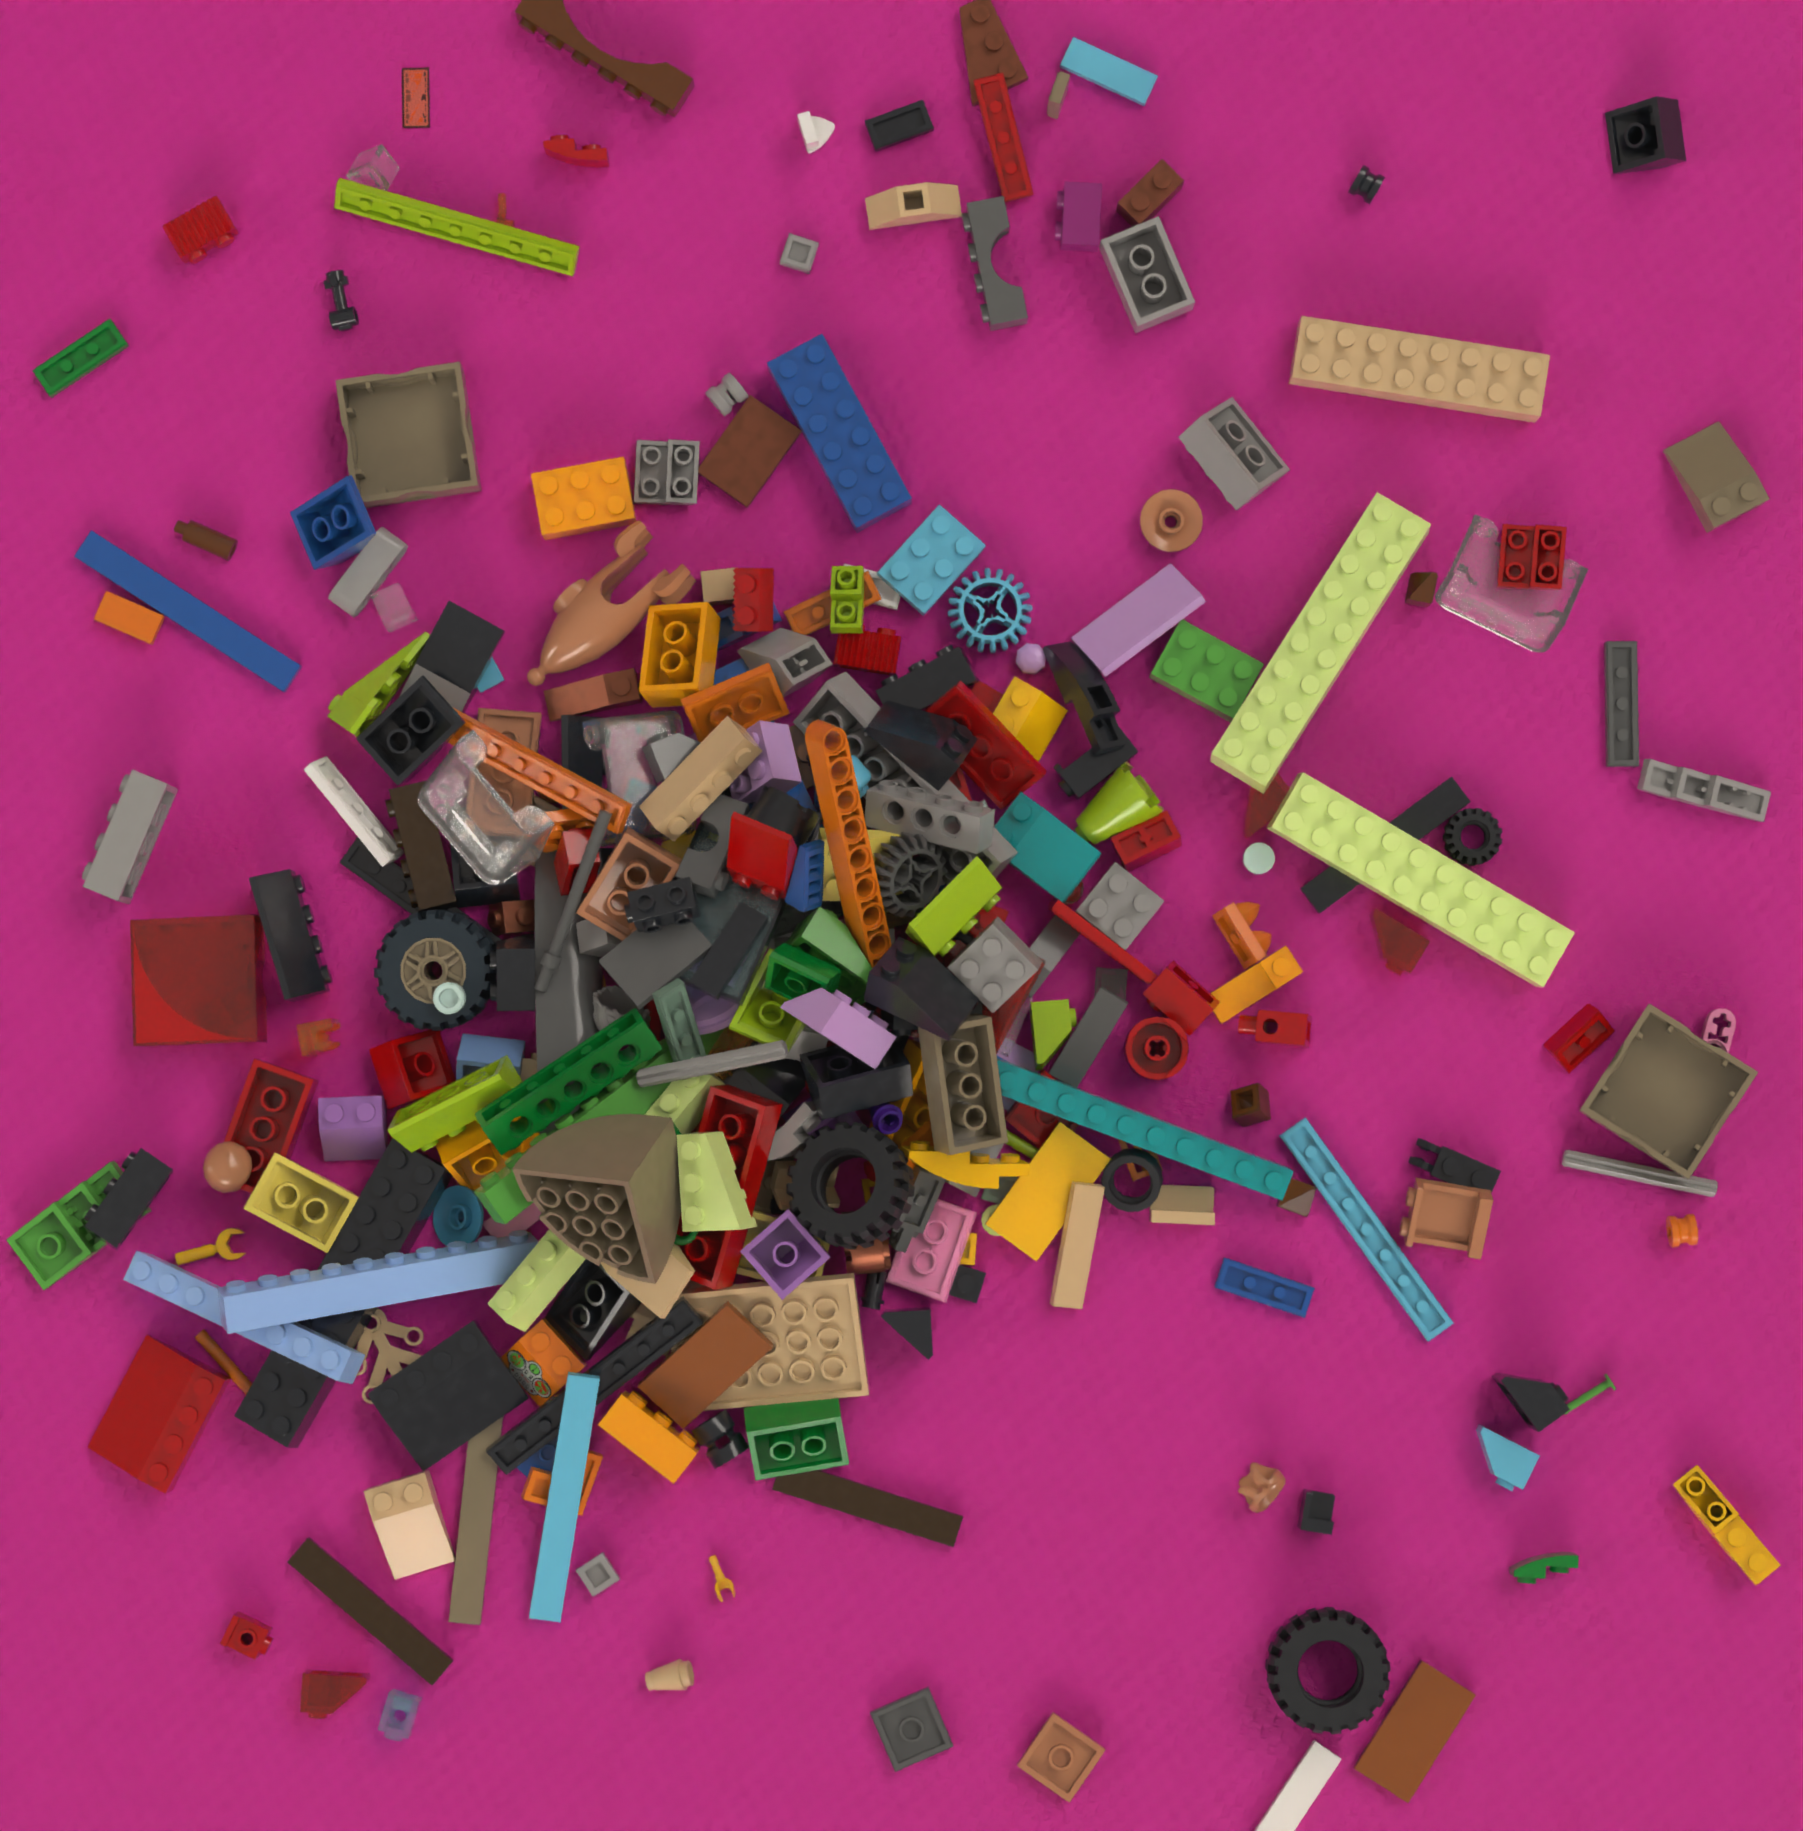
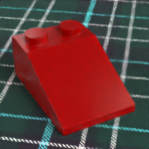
[727,812,798,900]

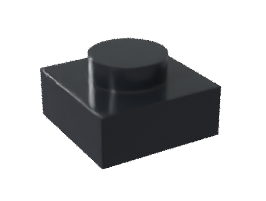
[949,1265,986,1303]

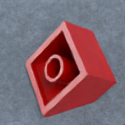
[369,1029,456,1109]

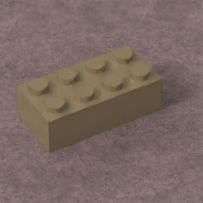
[918,1013,1008,1155]

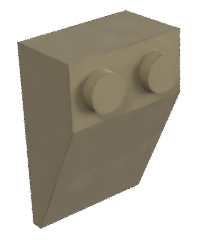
[1663,421,1770,533]

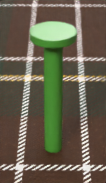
[1565,1373,1616,1414]

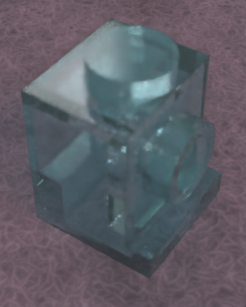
[377,1689,422,1741]

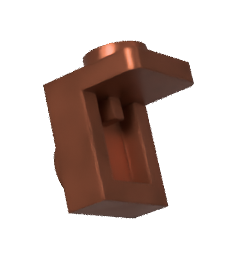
[487,899,535,936]

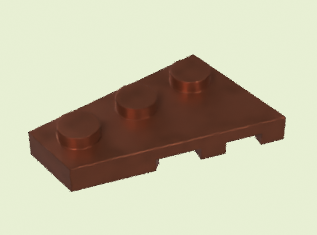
[959,0,1028,107]

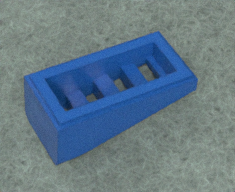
[785,839,824,912]

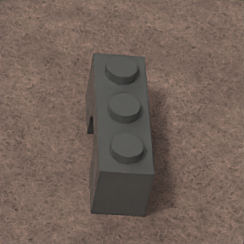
[675,794,751,899]

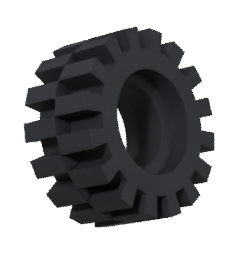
[1443,808,1502,866]

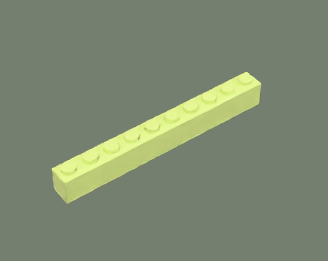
[487,1073,726,1332]

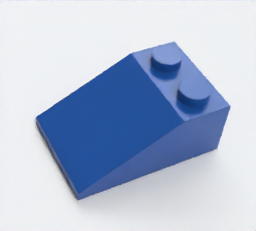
[290,475,376,570]

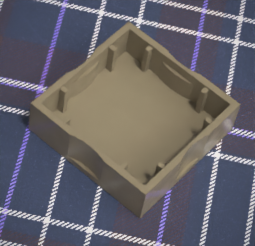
[335,362,482,508]
[1580,1004,1758,1180]

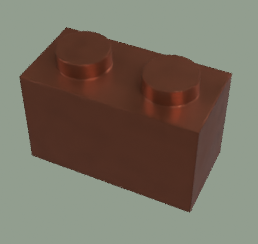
[1116,159,1184,227]

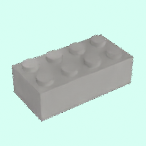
[82,769,178,905]

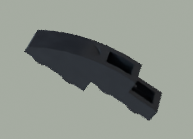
[1043,641,1126,755]

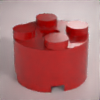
[1123,1017,1189,1080]

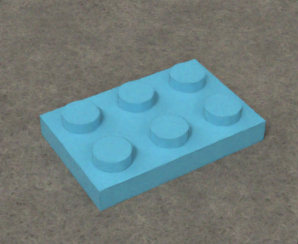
[877,504,986,616]

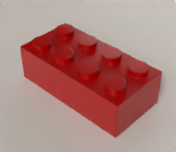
[224,1059,319,1193]

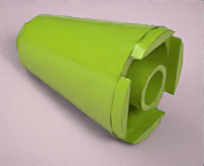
[1075,761,1164,844]

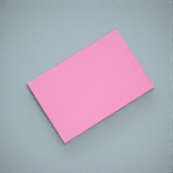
[886,1199,977,1302]

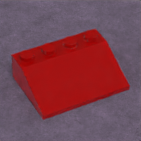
[88,1334,231,1494]

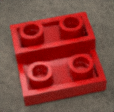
[1497,524,1567,590]

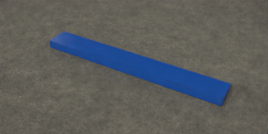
[74,530,302,693]

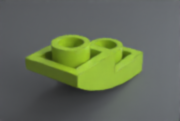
[830,566,864,634]

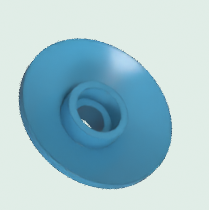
[433,1185,483,1246]

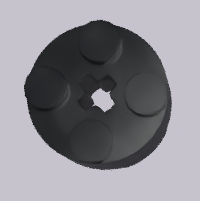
[747,786,820,849]

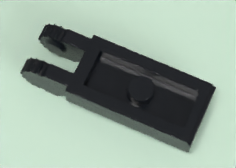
[1408,1138,1501,1193]

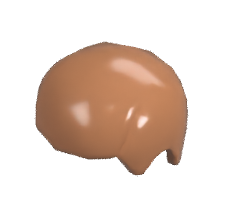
[203,1142,252,1193]

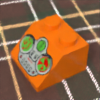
[501,1318,587,1407]

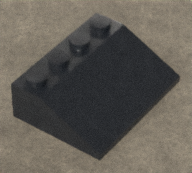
[367,1320,529,1471]

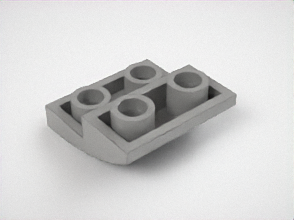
[634,440,700,505]

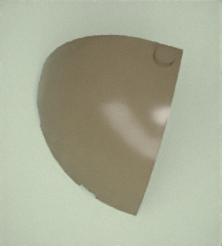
[512,1114,681,1284]

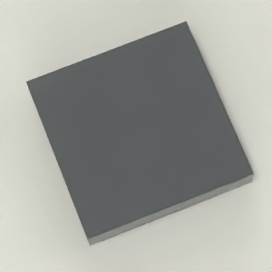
[870,1686,953,1772]

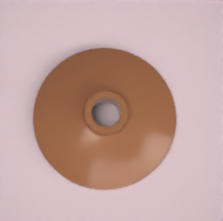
[1140,489,1203,552]

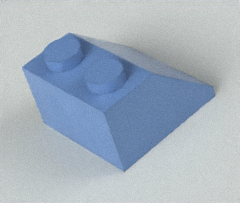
[456,1033,525,1080]

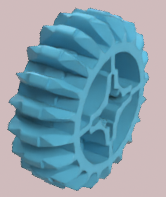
[948,568,1033,653]

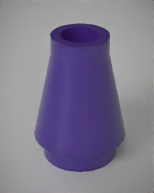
[868,1102,903,1134]

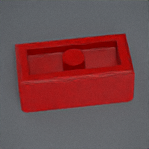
[1543,1004,1615,1073]

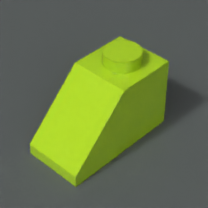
[1029,999,1077,1071]

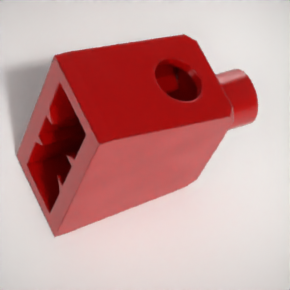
[1238,1010,1312,1048]

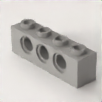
[865,780,995,854]

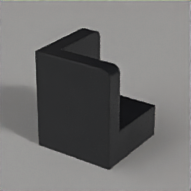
[1297,1489,1335,1535]

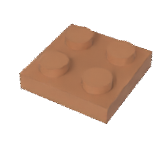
[1017,1712,1106,1803]

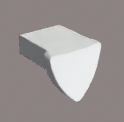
[797,111,835,154]

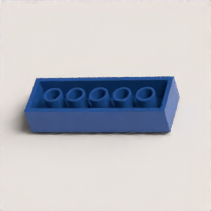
[767,334,912,533]

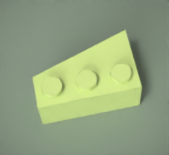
[677,1131,758,1232]

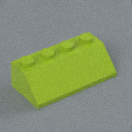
[387,1055,523,1153]

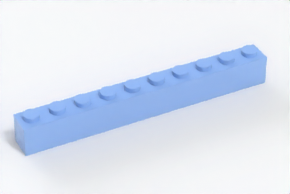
[217,1230,538,1334]

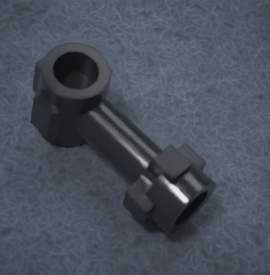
[324,270,359,332]

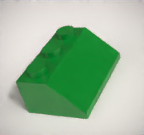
[744,1398,849,1480]

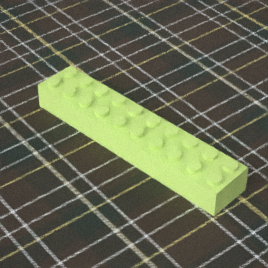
[1210,492,1431,794]
[1266,772,1575,987]

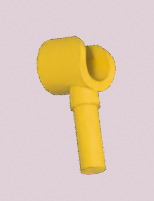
[709,1555,736,1602]

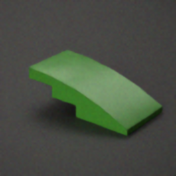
[6,1160,152,1290]

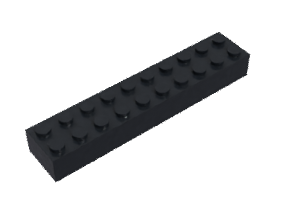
[234,1138,452,1448]

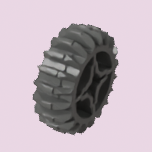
[873,832,948,918]

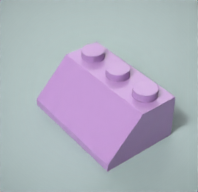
[781,988,896,1069]

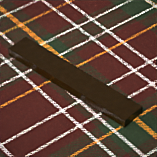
[772,1470,963,1547]
[288,1537,454,1685]

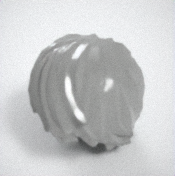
[593,985,651,1031]

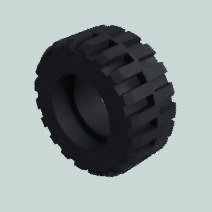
[786,1122,915,1249]
[1265,1607,1391,1734]

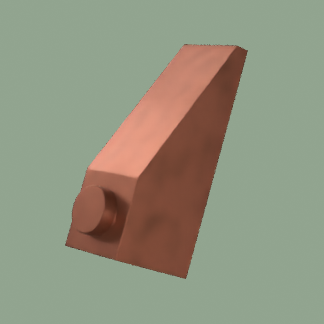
[544,668,642,722]

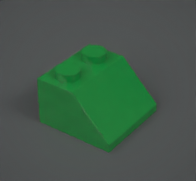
[764,943,842,1000]

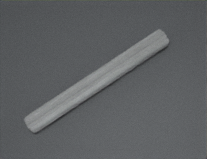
[636,1040,788,1088]
[1562,1150,1718,1197]

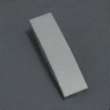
[1637,759,1771,822]

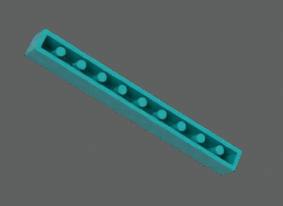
[997,1058,1294,1201]

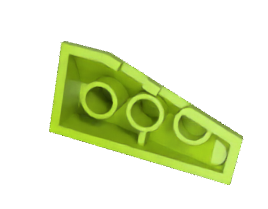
[327,632,430,737]

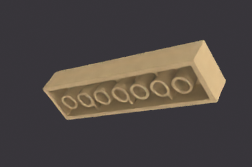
[1289,316,1550,423]

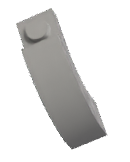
[767,1101,821,1161]

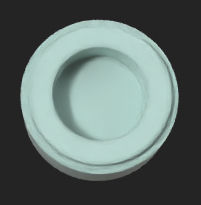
[1243,843,1275,875]
[433,982,466,1014]

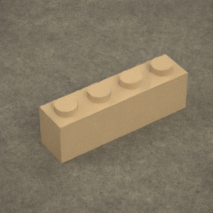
[639,716,762,841]

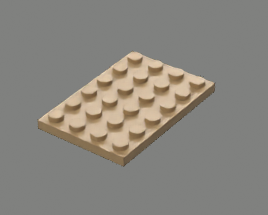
[671,1273,870,1411]

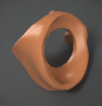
[1238,1462,1286,1513]

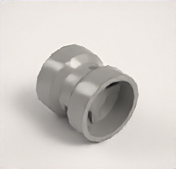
[705,373,749,417]

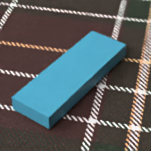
[1060,37,1158,106]

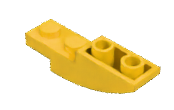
[900,1141,1030,1189]
[1673,1465,1781,1586]

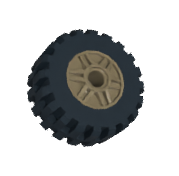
[374,909,497,1031]

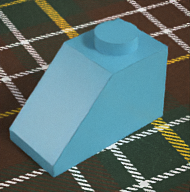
[1476,1425,1540,1491]

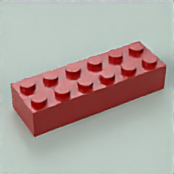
[677,1084,783,1290]

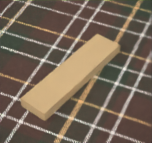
[1050,1181,1105,1309]

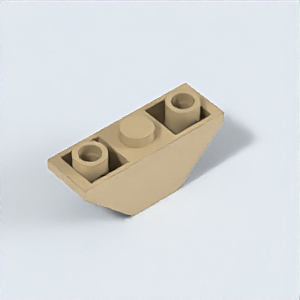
[865,182,962,230]

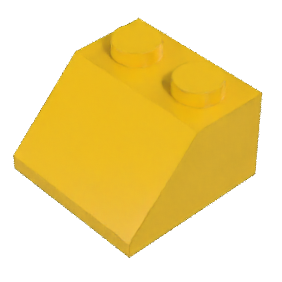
[993,676,1068,762]

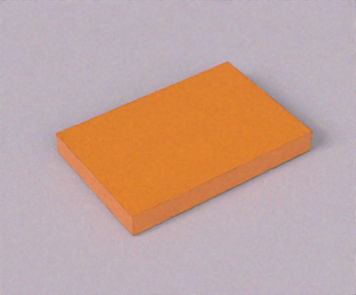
[680,662,790,743]

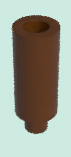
[174,520,238,561]

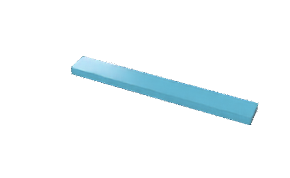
[1279,1117,1454,1342]
[529,1372,600,1622]

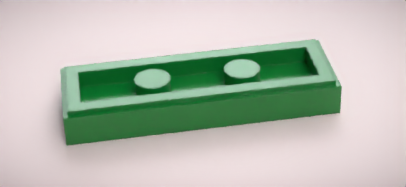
[32,319,129,398]

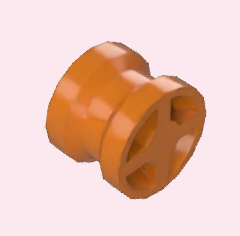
[1666,1214,1698,1247]

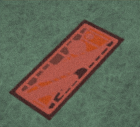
[402,67,430,128]

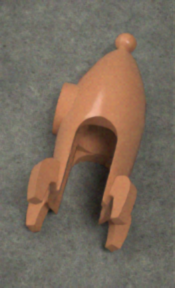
[527,520,696,686]

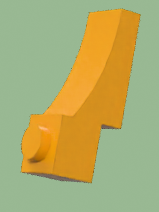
[1211,946,1303,1024]

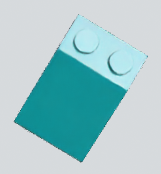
[994,792,1101,903]

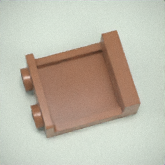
[1400,1178,1493,1260]

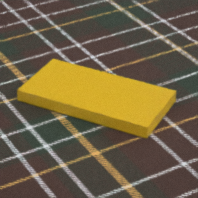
[985,1122,1111,1262]

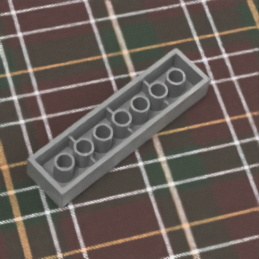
[793,672,1018,885]

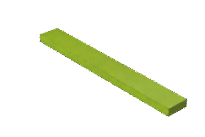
[334,178,580,276]

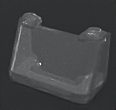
[1435,514,1588,653]
[583,710,697,847]
[417,730,555,885]

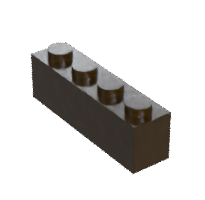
[385,781,457,912]

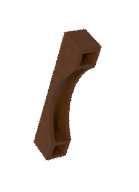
[515,0,695,118]

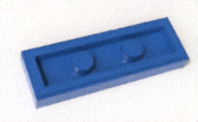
[1214,1257,1315,1318]

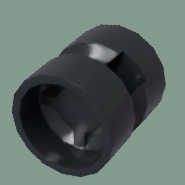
[691,1409,749,1469]

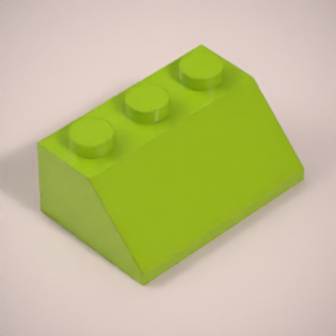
[905,856,1002,957]

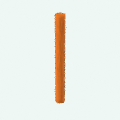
[194,1329,253,1395]

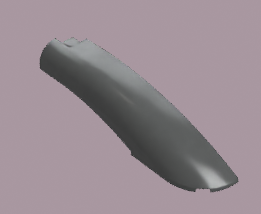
[535,850,605,1134]

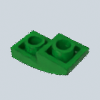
[1509,1552,1579,1584]

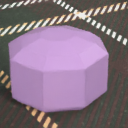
[1016,643,1046,675]

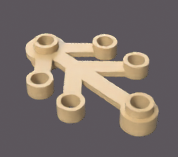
[356,1308,424,1404]

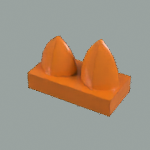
[1212,902,1272,969]

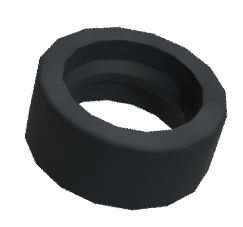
[1101,1148,1163,1212]

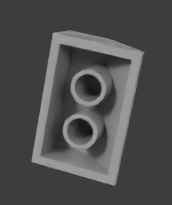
[1178,397,1290,510]

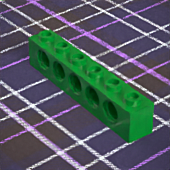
[475,1007,663,1155]

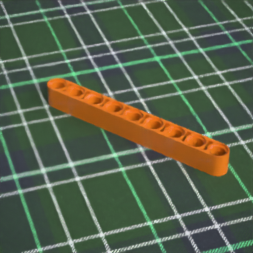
[805,720,892,968]

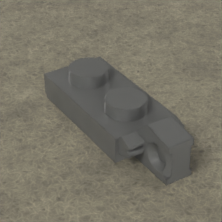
[888,1165,946,1253]

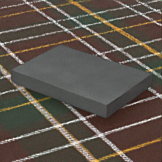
[599,922,713,1010]

